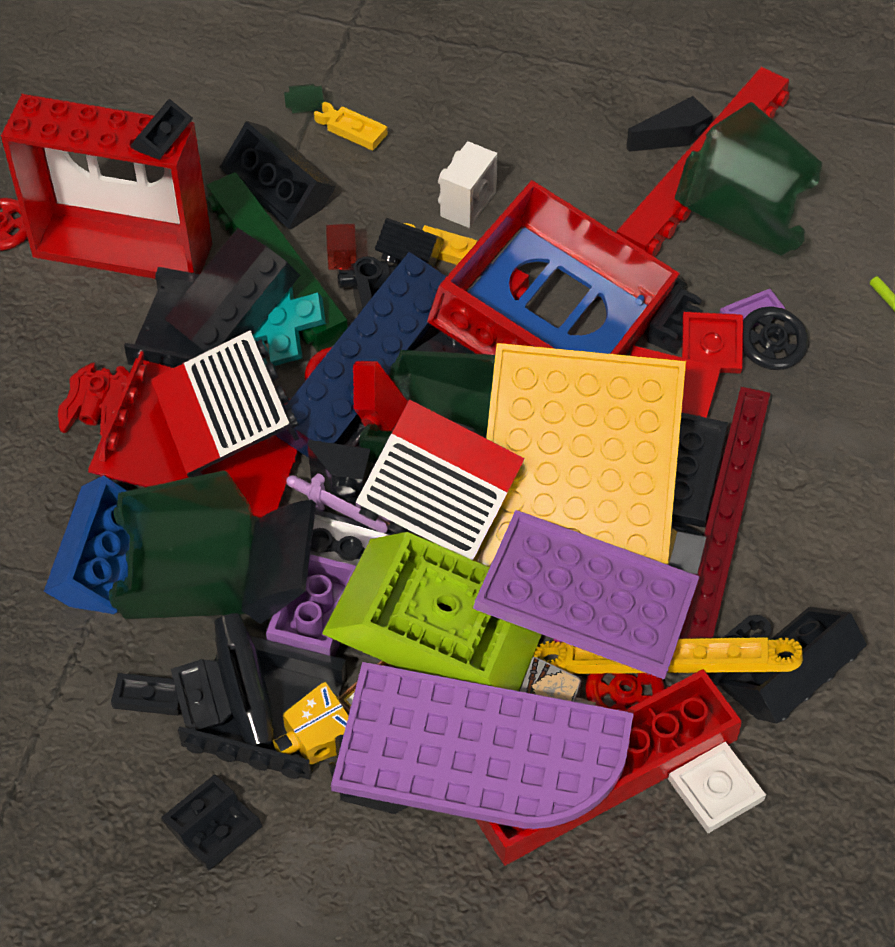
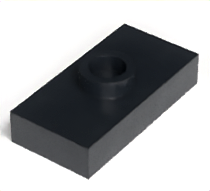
[111,673,180,716]

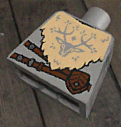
[520,657,596,706]

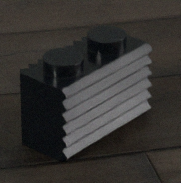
[375,217,444,268]

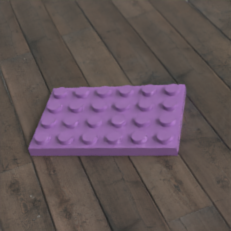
[473,510,700,679]

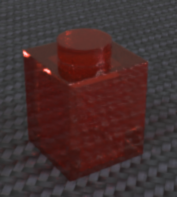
[326,224,357,270]

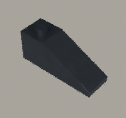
[626,96,713,152]

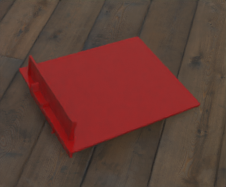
[88,351,298,518]

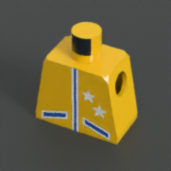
[273,682,349,764]

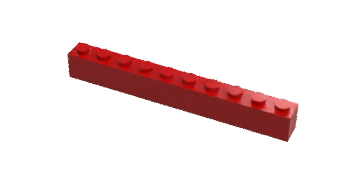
[616,67,790,257]

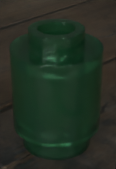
[284,84,324,113]

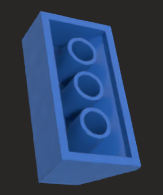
[44,475,152,614]

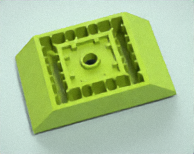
[322,532,542,691]

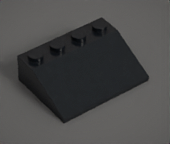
[165,228,301,352]

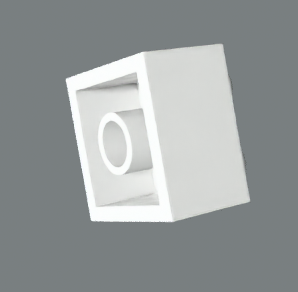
[438,141,497,228]

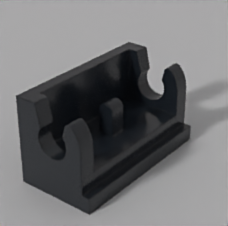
[647,284,703,355]

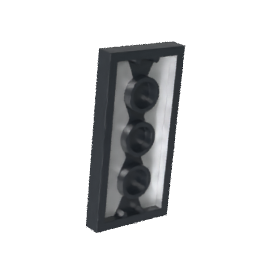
[310,509,397,566]

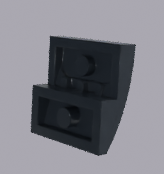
[161,774,262,871]

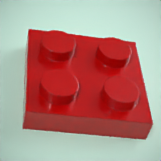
[681,312,743,374]

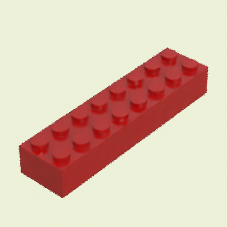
[475,669,742,866]

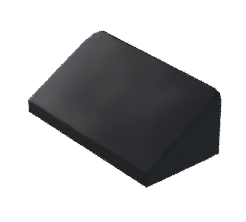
[130,98,193,160]

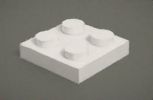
[668,742,766,833]

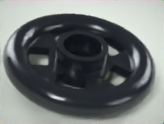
[742,306,808,370]

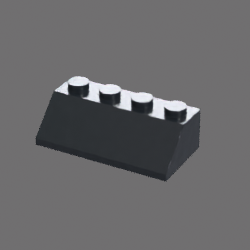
[219,121,336,229]
[719,607,867,724]

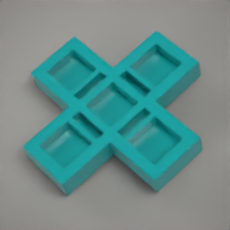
[253,287,326,366]

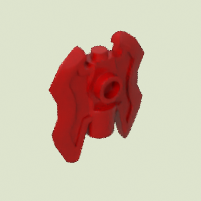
[58,362,129,437]

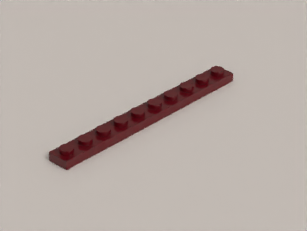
[679,386,770,639]

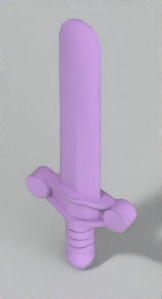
[286,474,388,533]

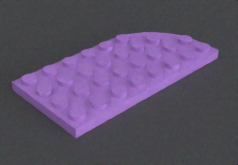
[331,662,634,829]

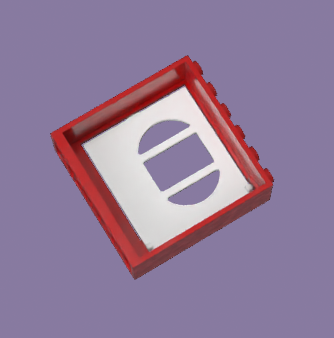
[1,94,213,279]

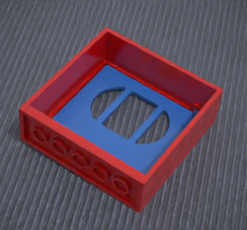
[427,180,680,365]

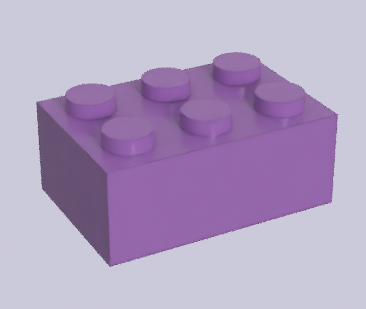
[266,554,356,657]

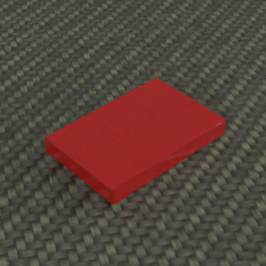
[630,345,721,418]

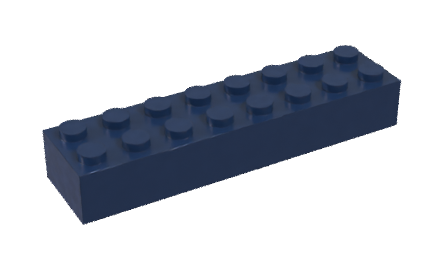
[275,252,447,458]

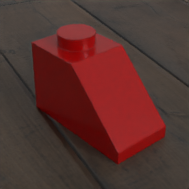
[353,361,408,431]

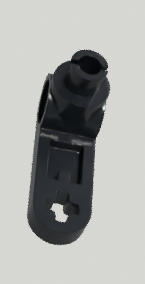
[337,256,398,315]

